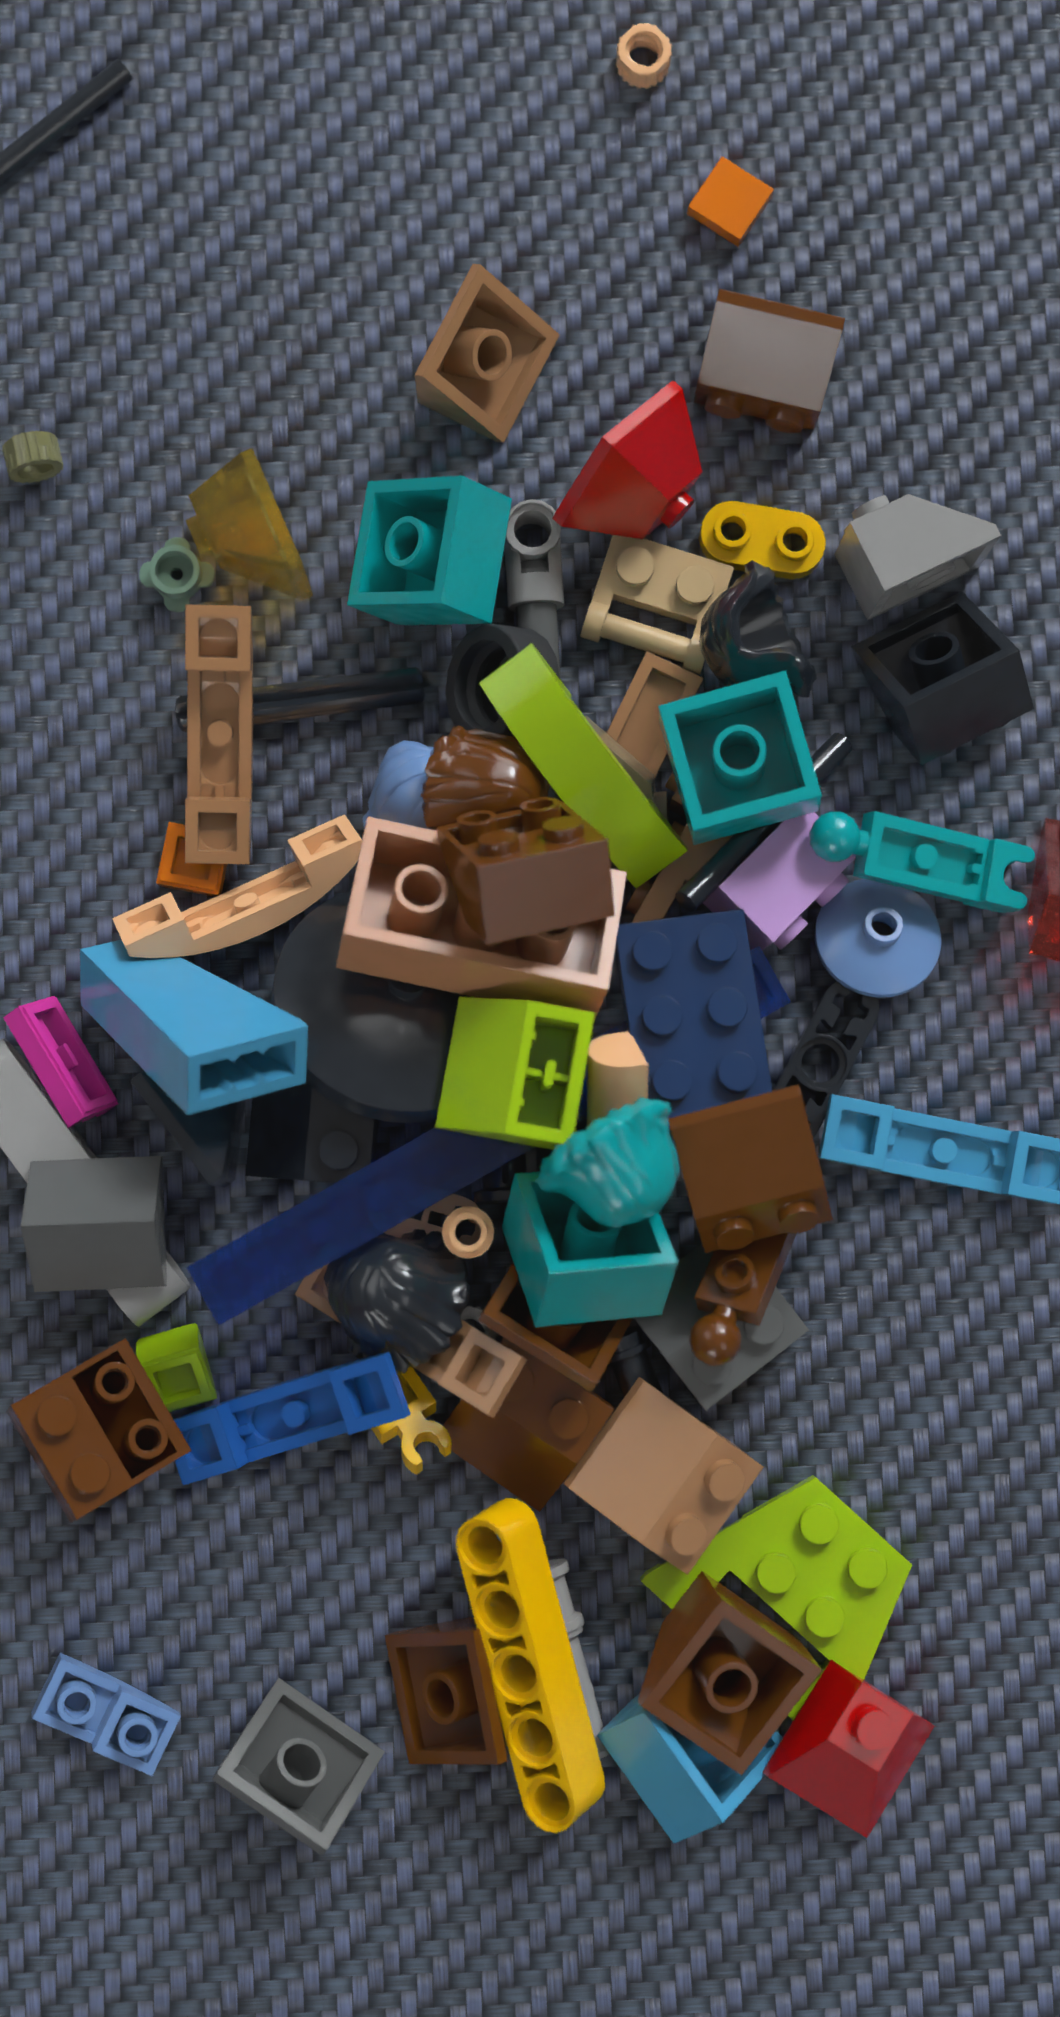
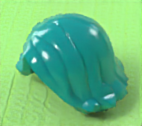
[536,1097,680,1228]

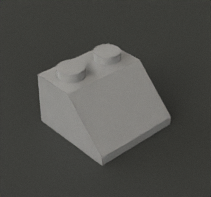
[834,494,1001,621]

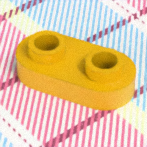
[699,501,825,579]

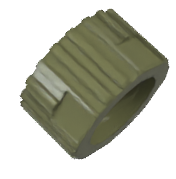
[2,431,64,483]

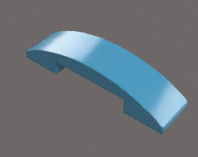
[818,1094,1060,1205]

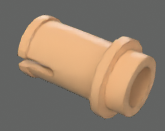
[442,1206,494,1259]

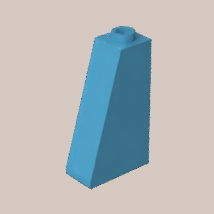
[80,940,308,1115]

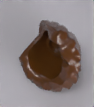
[421,725,550,831]

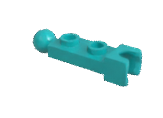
[809,811,1035,912]

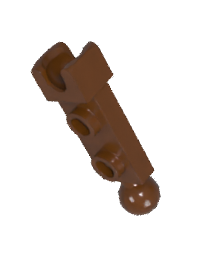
[689,1232,796,1366]

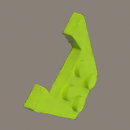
[640,1475,912,1721]

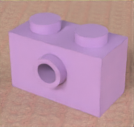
[703,812,856,955]

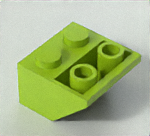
[435,997,595,1150]

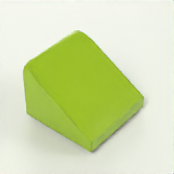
[136,1323,217,1412]

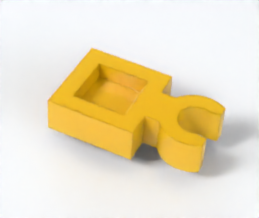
[371,1366,451,1475]

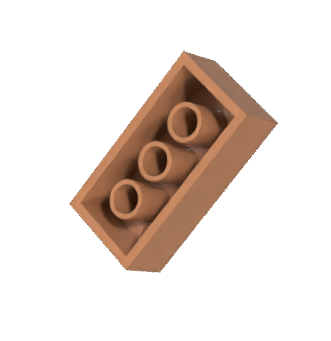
[336,816,627,1021]

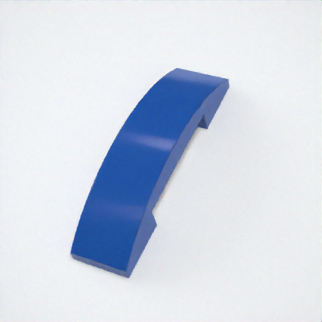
[174,1352,411,1485]

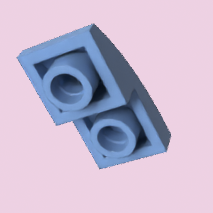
[31,1653,181,1776]

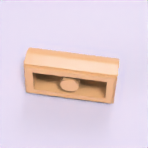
[587,1032,648,1128]

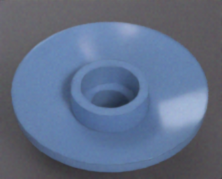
[814,879,941,998]

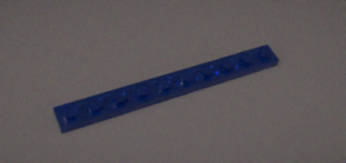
[186,946,791,1326]

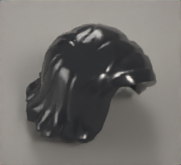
[699,560,817,697]
[323,1229,471,1373]

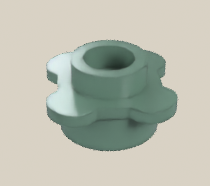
[139,537,215,613]

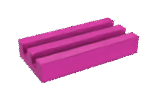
[3,996,118,1128]

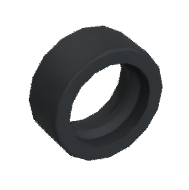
[445,624,561,736]

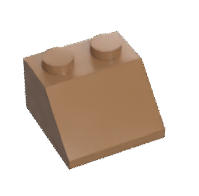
[563,1377,763,1575]

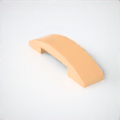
[112,814,362,958]

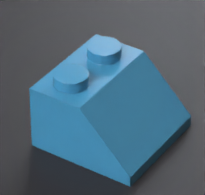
[597,1694,783,1843]

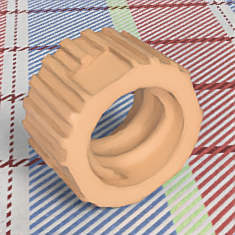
[616,23,672,89]

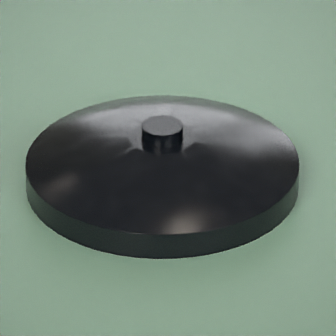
[271,890,477,1123]

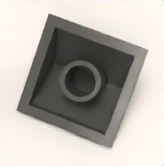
[20,1156,167,1292]
[212,1678,385,1856]

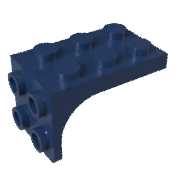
[615,909,772,1152]

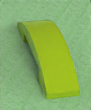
[479,643,688,889]

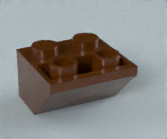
[436,797,615,945]
[6,1338,192,1523]

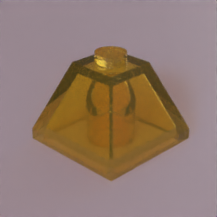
[185,448,313,600]

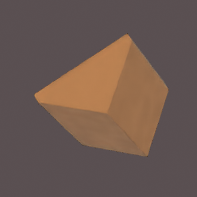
[415,264,560,443]

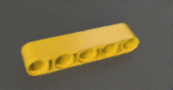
[456,1498,605,1833]

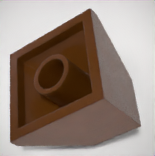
[478,1262,633,1392]

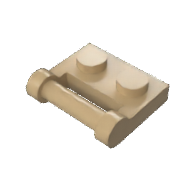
[580,535,734,674]

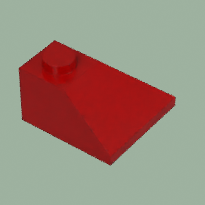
[552,380,703,540]
[763,1659,935,1838]

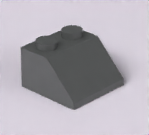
[634,1242,809,1410]

